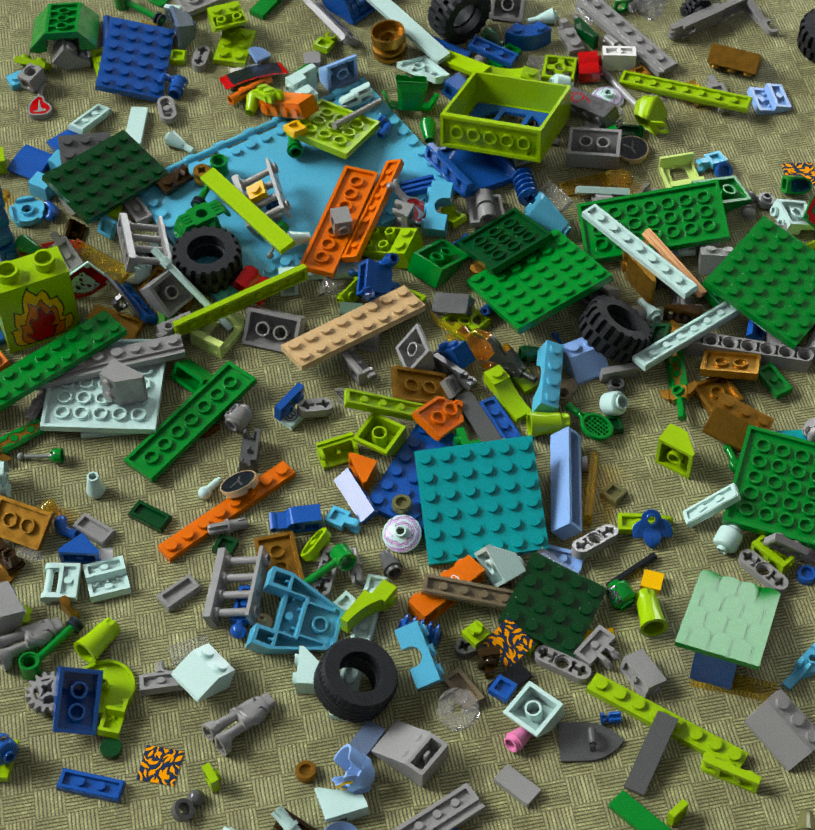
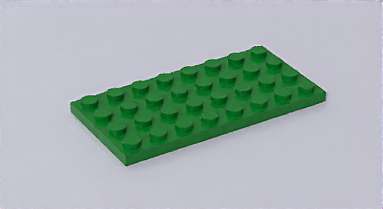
[577,179,730,263]

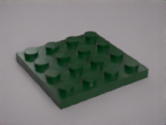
[456,207,554,275]
[498,551,608,658]

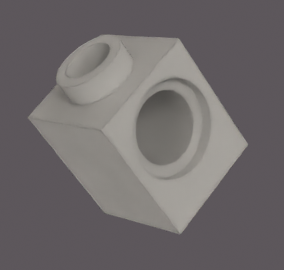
[17,62,47,93]
[330,206,352,236]

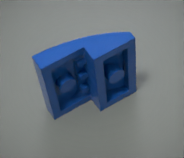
[7,144,53,180]

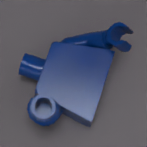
[356,253,399,302]

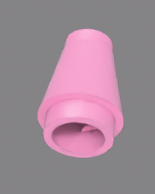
[504,727,532,752]

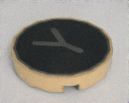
[620,136,649,164]
[220,470,258,499]

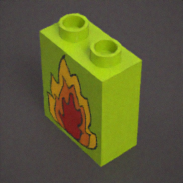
[0,246,80,354]

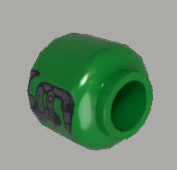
[605,579,636,611]

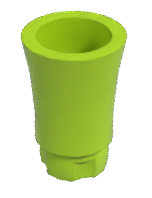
[526,411,570,437]
[636,588,668,637]
[73,617,120,664]

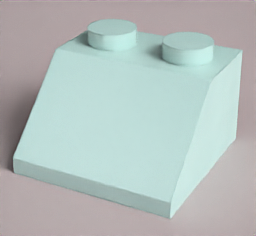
[474,545,526,587]
[171,643,235,703]
[503,680,565,738]

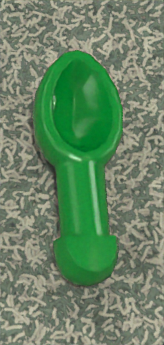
[723,444,739,474]

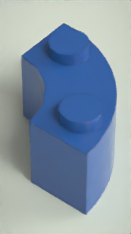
[505,21,552,51]

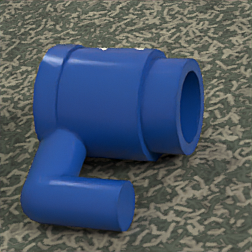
[157,73,188,100]

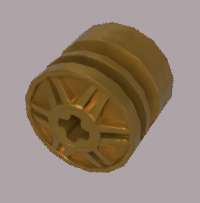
[370,19,407,64]

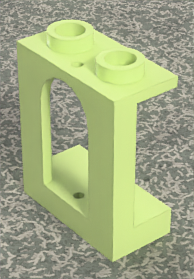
[658,152,705,188]
[189,313,246,359]

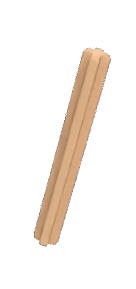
[642,228,707,298]

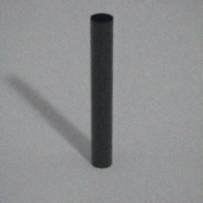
[606,552,657,588]

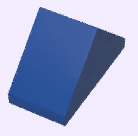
[58,533,101,564]

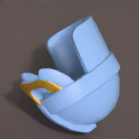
[331,744,375,794]

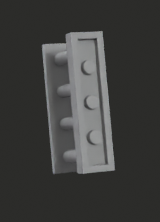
[231,158,291,236]
[117,213,173,272]
[202,546,271,628]

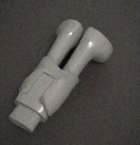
[0,617,64,672]
[201,693,276,756]

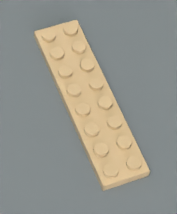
[281,285,426,371]

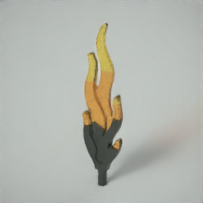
[429,312,538,384]

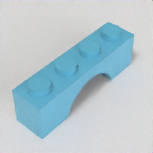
[532,340,564,412]

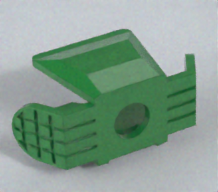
[382,74,439,111]
[174,200,231,238]

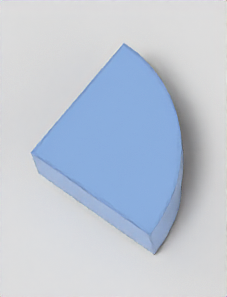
[248,47,271,64]

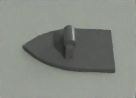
[104,272,140,317]
[558,722,624,763]

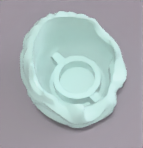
[121,256,152,284]

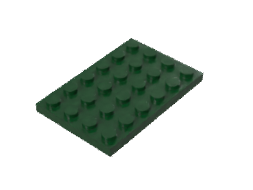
[42,130,169,225]

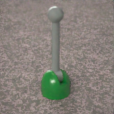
[266,221,290,259]
[17,448,64,464]

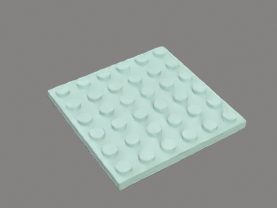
[40,337,166,434]

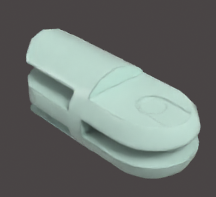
[339,82,375,108]

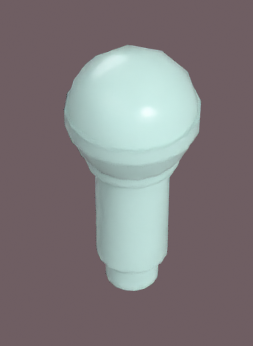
[198,477,222,500]

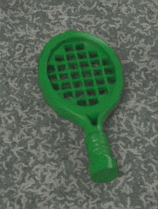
[565,402,614,441]

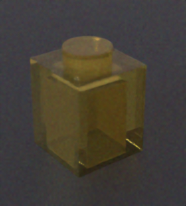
[605,170,633,189]

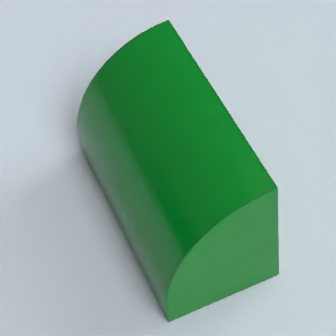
[170,359,213,393]

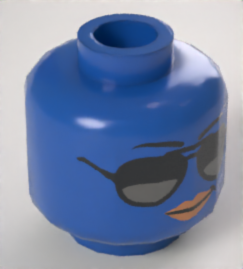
[0,733,19,766]

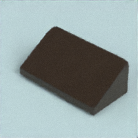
[62,218,86,242]

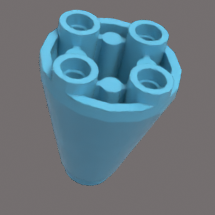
[524,191,572,236]

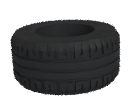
[313,637,398,722]

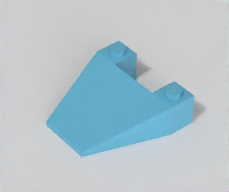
[245,566,345,655]

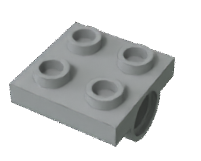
[466,188,504,228]

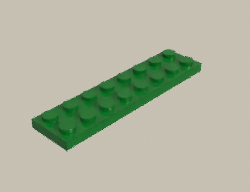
[0,310,128,411]
[124,360,257,483]

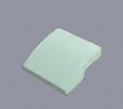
[83,555,131,603]

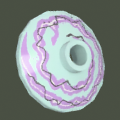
[592,86,624,109]
[382,515,422,553]

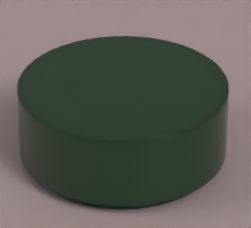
[100,737,122,760]

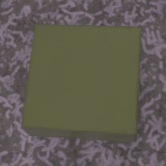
[600,481,628,507]

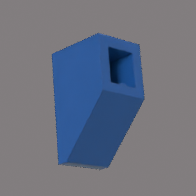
[433,340,476,369]

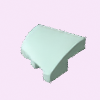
[314,787,369,823]

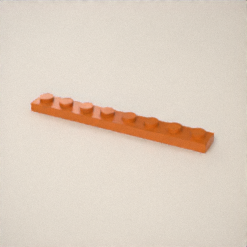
[341,159,404,263]
[158,461,296,563]

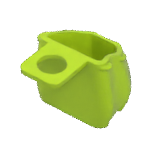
[634,94,670,136]

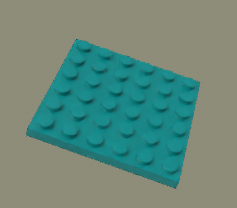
[414,435,549,567]

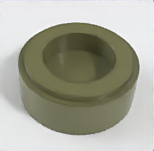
[392,494,412,515]

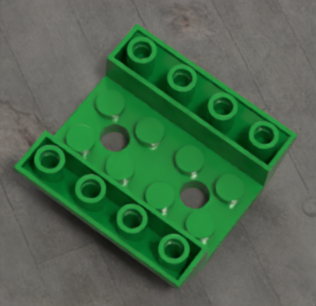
[30,2,100,54]

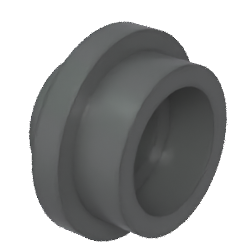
[607,377,626,393]

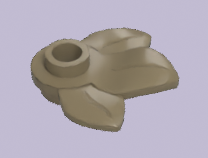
[559,377,578,405]

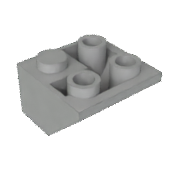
[52,38,91,70]

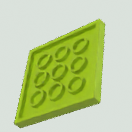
[286,98,380,159]

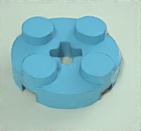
[9,196,46,228]

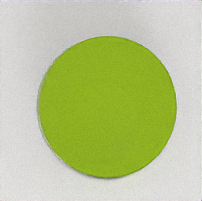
[84,659,136,717]

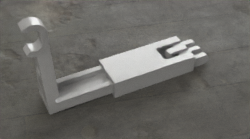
[667,0,779,40]

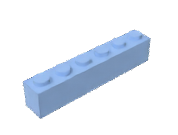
[550,426,582,541]

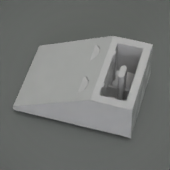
[371,720,449,788]

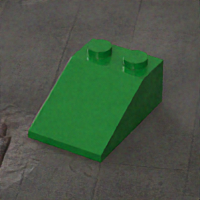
[691,175,752,214]
[407,238,470,288]

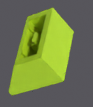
[207,1,248,33]

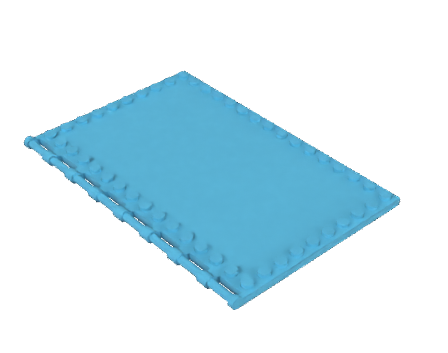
[138,77,458,302]

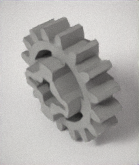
[25,671,56,716]

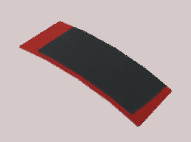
[219,62,288,90]

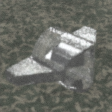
[317,277,345,297]

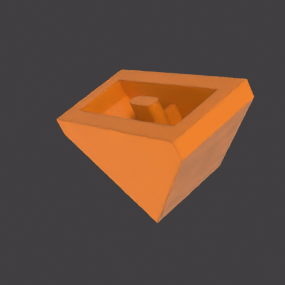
[348,452,378,493]

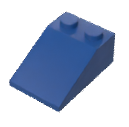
[52,666,103,735]

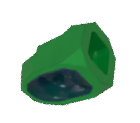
[780,175,812,194]

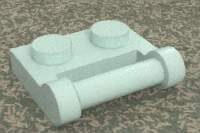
[40,563,82,604]

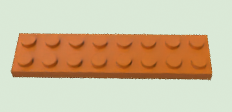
[299,165,379,278]

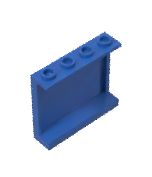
[424,142,517,198]

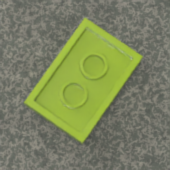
[213,28,257,68]

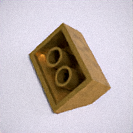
[707,43,764,77]
[702,392,774,452]

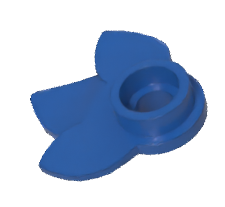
[632,509,673,549]

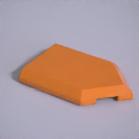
[412,396,464,441]

